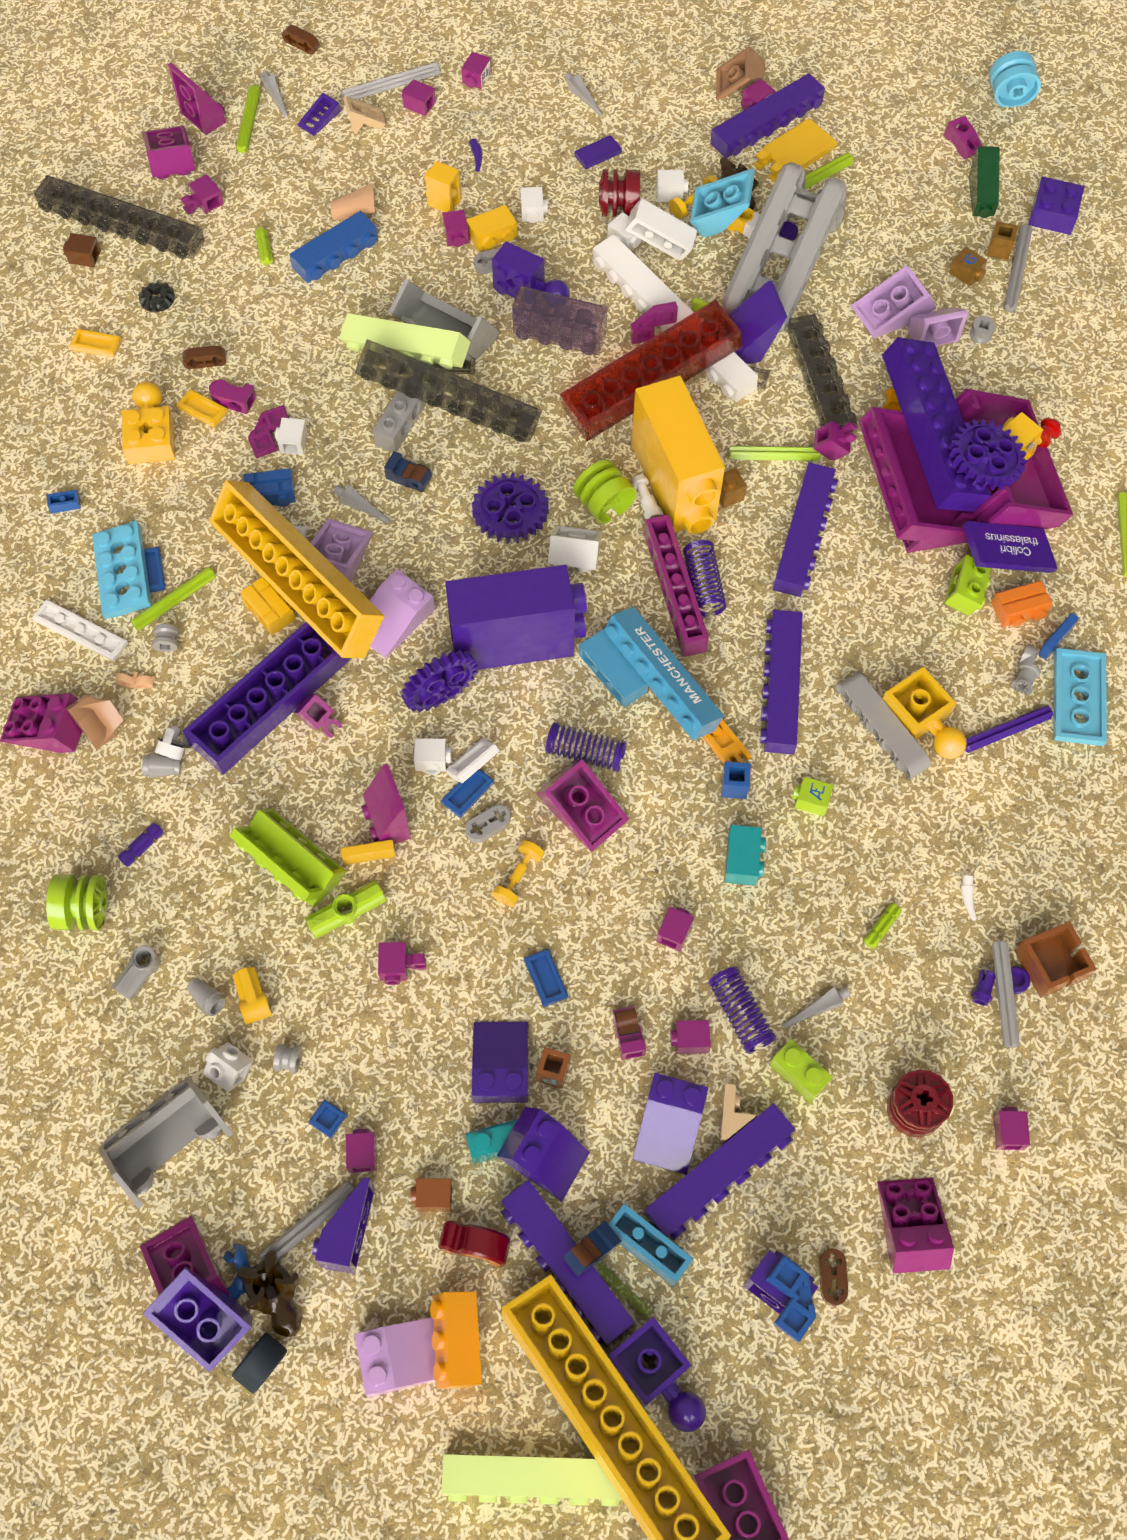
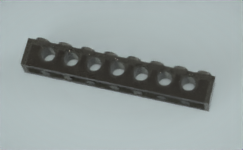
[34,175,205,260]
[355,339,542,443]

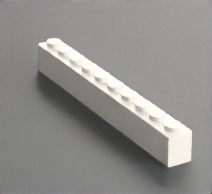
[593,234,758,402]

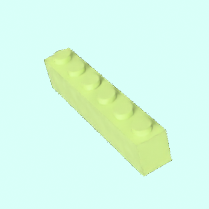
[339,313,470,369]
[441,1454,622,1507]

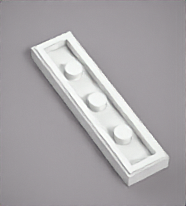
[32,599,128,662]

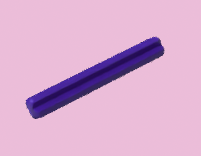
[965,705,1053,753]

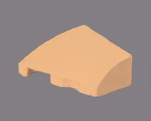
[331,184,375,220]

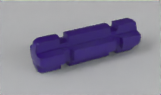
[118,823,164,867]

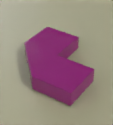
[630,301,678,344]
[248,405,289,458]

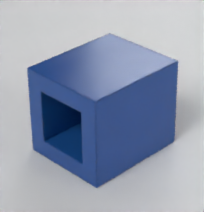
[721,761,751,799]

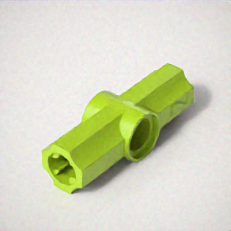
[305,881,387,939]

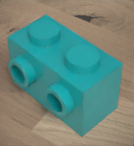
[724,825,766,886]

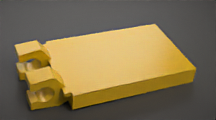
[754,118,838,182]

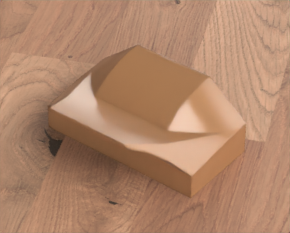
[66,694,124,750]

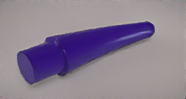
[469,138,482,172]

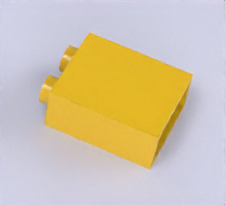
[631,375,725,534]

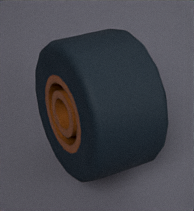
[232,1332,287,1394]

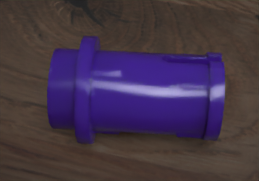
[971,969,996,1006]

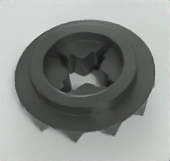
[138,281,175,312]

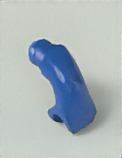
[223,1244,251,1300]

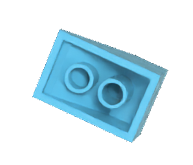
[690,168,755,237]

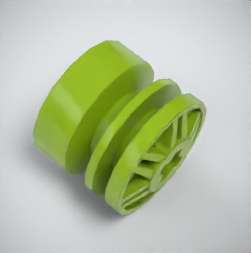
[573,459,637,524]
[46,874,108,931]

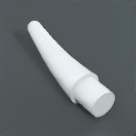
[961,875,977,921]

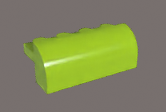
[229,808,347,907]

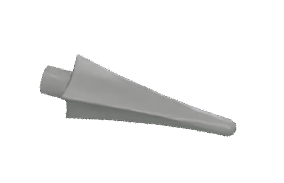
[261,71,288,117]
[565,73,603,116]
[333,484,391,523]
[782,987,851,1028]

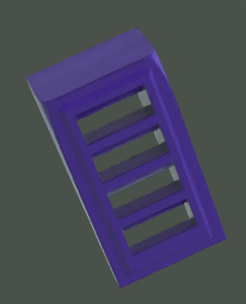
[297,93,342,136]

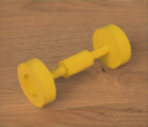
[668,175,718,220]
[492,840,545,907]

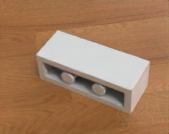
[625,198,697,260]

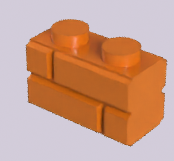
[991,581,1052,627]

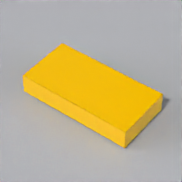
[70,329,121,358]
[176,389,228,428]
[340,840,396,865]

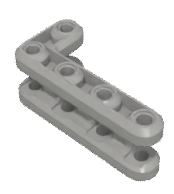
[722,162,847,333]

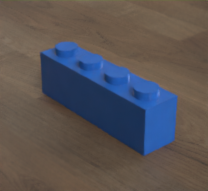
[289,211,378,284]

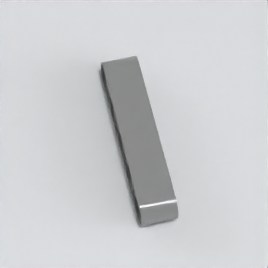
[836,672,931,780]

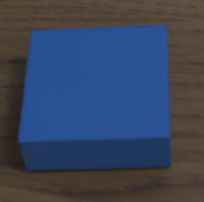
[308,1099,348,1139]

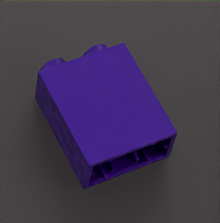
[445,564,587,670]

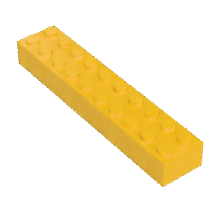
[209,480,385,658]
[502,1274,731,1540]

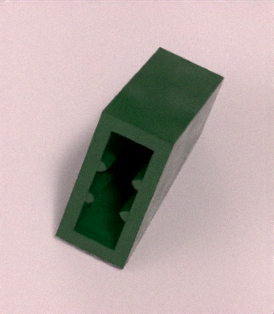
[968,146,1000,218]

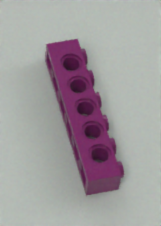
[644,515,709,657]

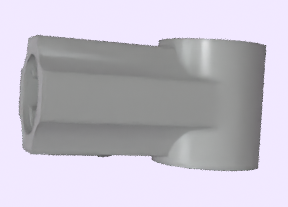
[111,946,161,1001]

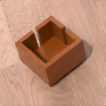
[1015,921,1097,998]

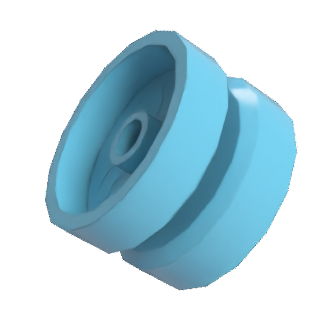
[989,51,1041,107]

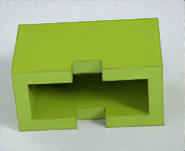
[769,1039,833,1104]

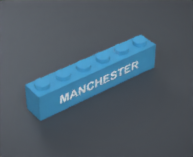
[604,607,724,741]

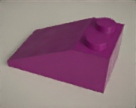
[168,62,226,135]
[142,125,195,179]
[536,759,629,852]
[361,764,411,844]
[140,1216,230,1295]

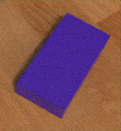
[574,135,622,170]

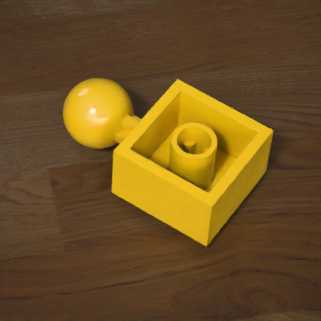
[122,381,175,464]
[883,667,967,759]

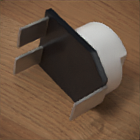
[155,726,191,760]

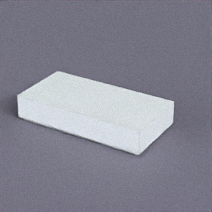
[445,739,499,783]

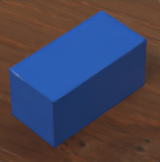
[47,490,81,514]

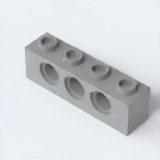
[373,362,438,452]

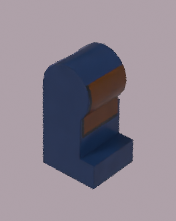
[384,451,433,492]
[562,1221,622,1277]

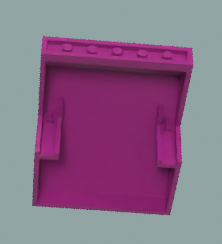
[858,389,1073,553]

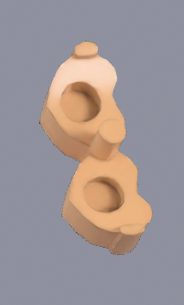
[115,672,155,689]

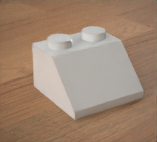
[548,525,603,572]

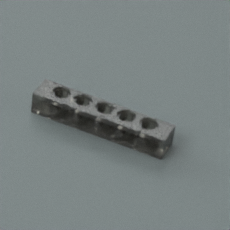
[787,314,857,433]

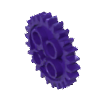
[948,419,1027,491]
[472,473,549,544]
[401,650,478,713]

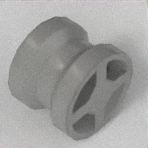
[970,316,996,344]
[152,624,179,652]
[273,1043,302,1074]

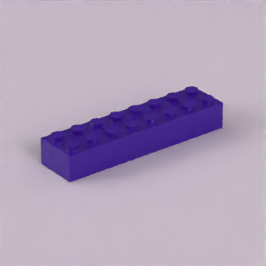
[882,337,992,512]
[183,622,352,775]

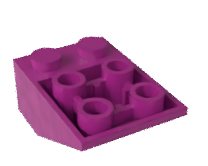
[0,693,82,753]
[877,1178,954,1274]

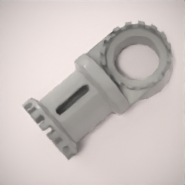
[1011,644,1041,695]

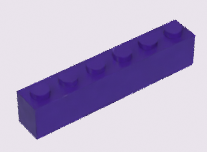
[710,73,825,159]
[773,462,838,597]
[760,610,803,755]
[643,1103,796,1240]
[500,1180,635,1347]

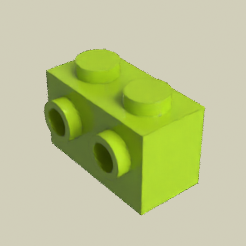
[944,554,991,616]

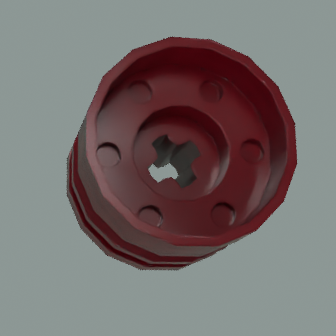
[599,169,640,217]
[887,1070,953,1138]

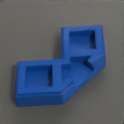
[766,1255,816,1343]

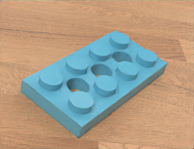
[92,520,152,619]
[1053,648,1107,746]

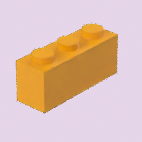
[430,1292,482,1389]

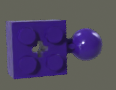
[492,241,570,309]
[608,1317,706,1432]

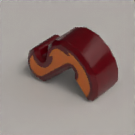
[438,1221,512,1267]

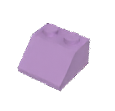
[908,307,968,346]

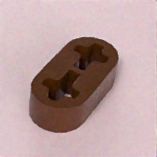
[282,25,320,55]
[182,346,226,369]
[819,1248,848,1307]

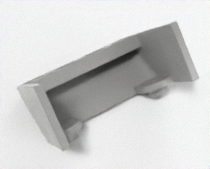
[389,278,500,361]
[99,1079,233,1209]

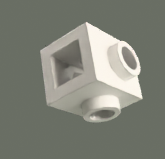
[203,1042,253,1092]

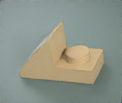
[344,96,386,134]
[719,1083,756,1145]

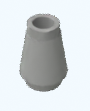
[142,753,180,778]
[186,978,226,1016]

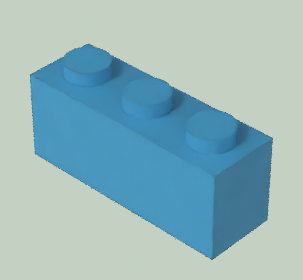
[579,630,648,708]
[608,1203,693,1288]

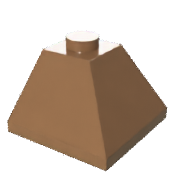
[716,46,765,99]

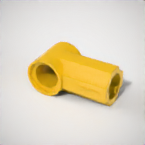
[232,967,272,1025]

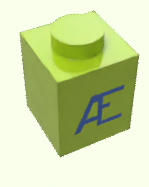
[792,777,834,816]

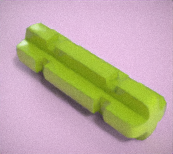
[255,226,273,266]
[863,903,902,949]

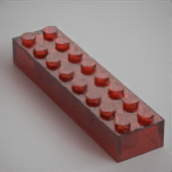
[560,300,742,441]

